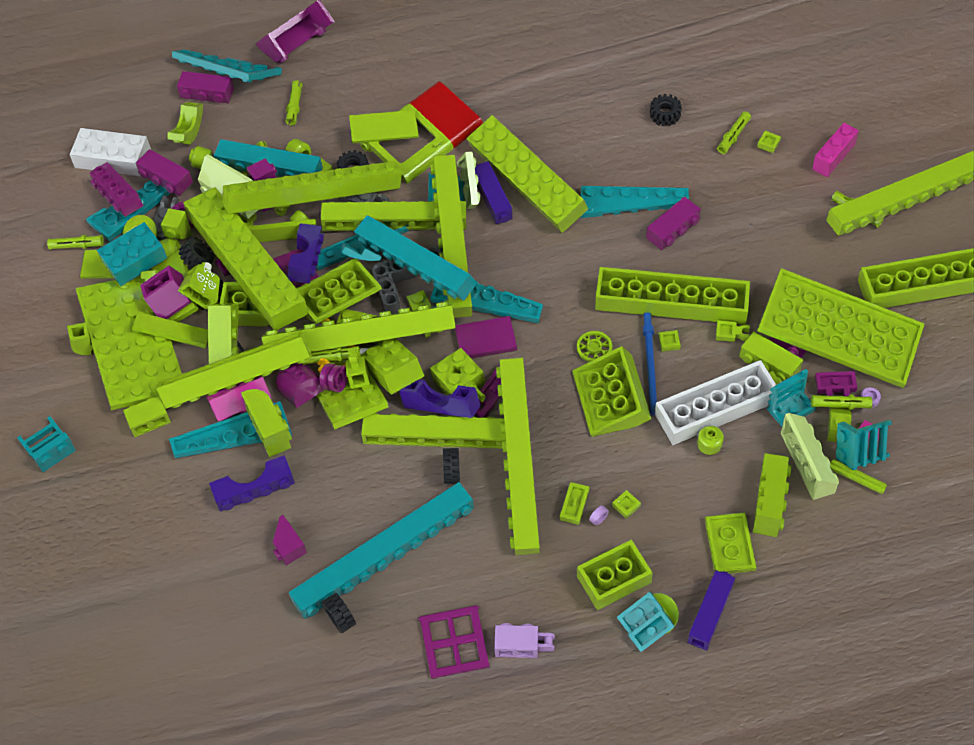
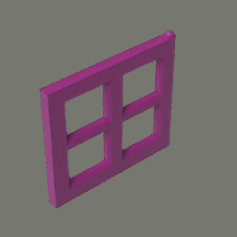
[418,605,490,679]

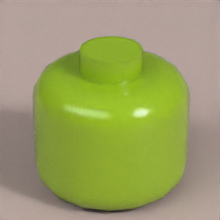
[290,210,310,222]

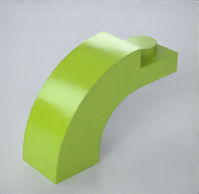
[167,102,203,144]

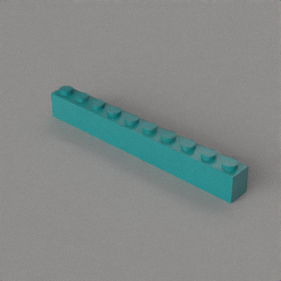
[288,482,474,619]

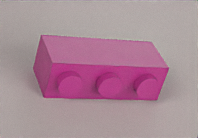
[812,123,859,177]
[206,375,271,421]

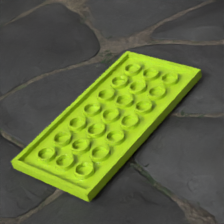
[757,268,924,388]
[76,275,182,410]

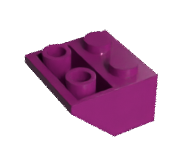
[140,266,191,319]

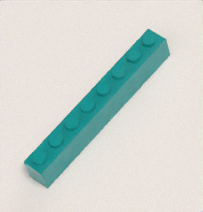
[354,215,477,301]

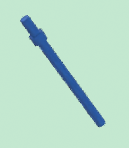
[642,313,657,415]

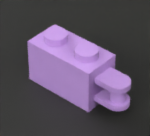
[495,623,555,658]

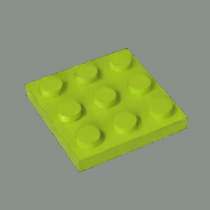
[316,373,389,429]

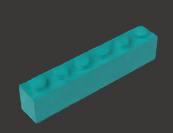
[214,139,323,177]

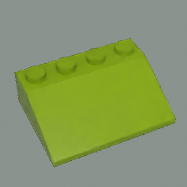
[297,258,382,324]
[572,346,652,437]

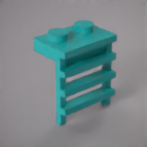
[767,369,816,427]
[17,416,76,472]
[836,420,892,470]

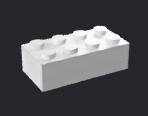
[70,128,151,176]

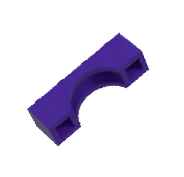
[288,223,324,283]
[399,380,480,418]
[209,455,295,511]

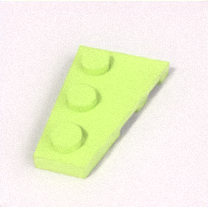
[457,152,480,209]

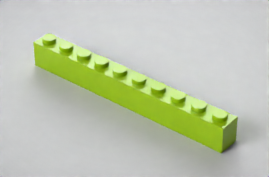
[826,151,974,236]
[430,155,472,318]
[223,161,402,214]
[262,301,456,352]
[496,358,540,555]

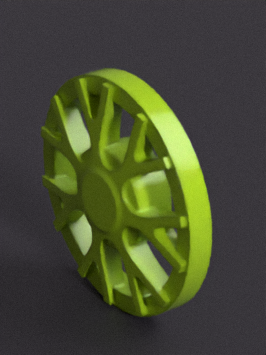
[577,331,612,362]

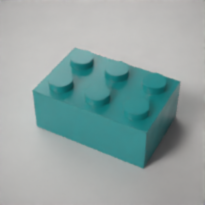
[97,222,168,287]

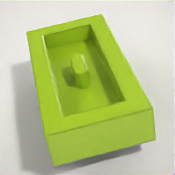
[560,482,590,525]

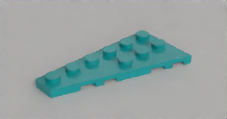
[172,49,282,82]

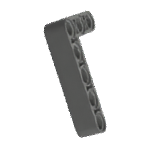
[372,246,443,314]

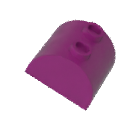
[276,362,324,408]

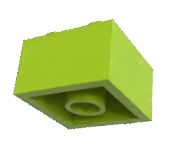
[430,348,485,402]

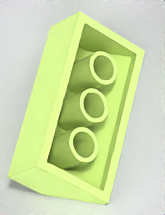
[198,154,258,219]
[781,413,839,500]

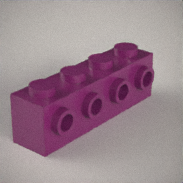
[89,162,143,216]

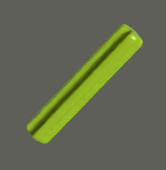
[830,459,887,494]

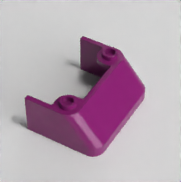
[255,0,335,64]

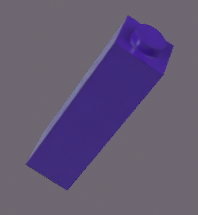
[475,161,513,224]
[687,570,735,651]

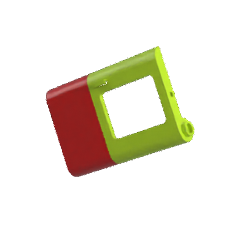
[360,81,483,184]

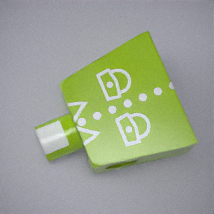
[178,262,220,309]

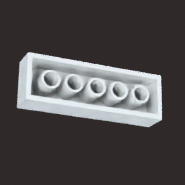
[655,360,776,445]

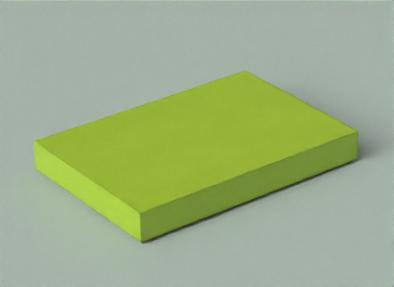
[704,512,756,574]

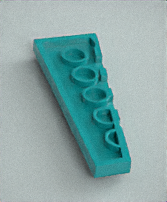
[86,180,171,242]
[580,186,689,218]
[430,280,543,324]
[169,401,293,459]

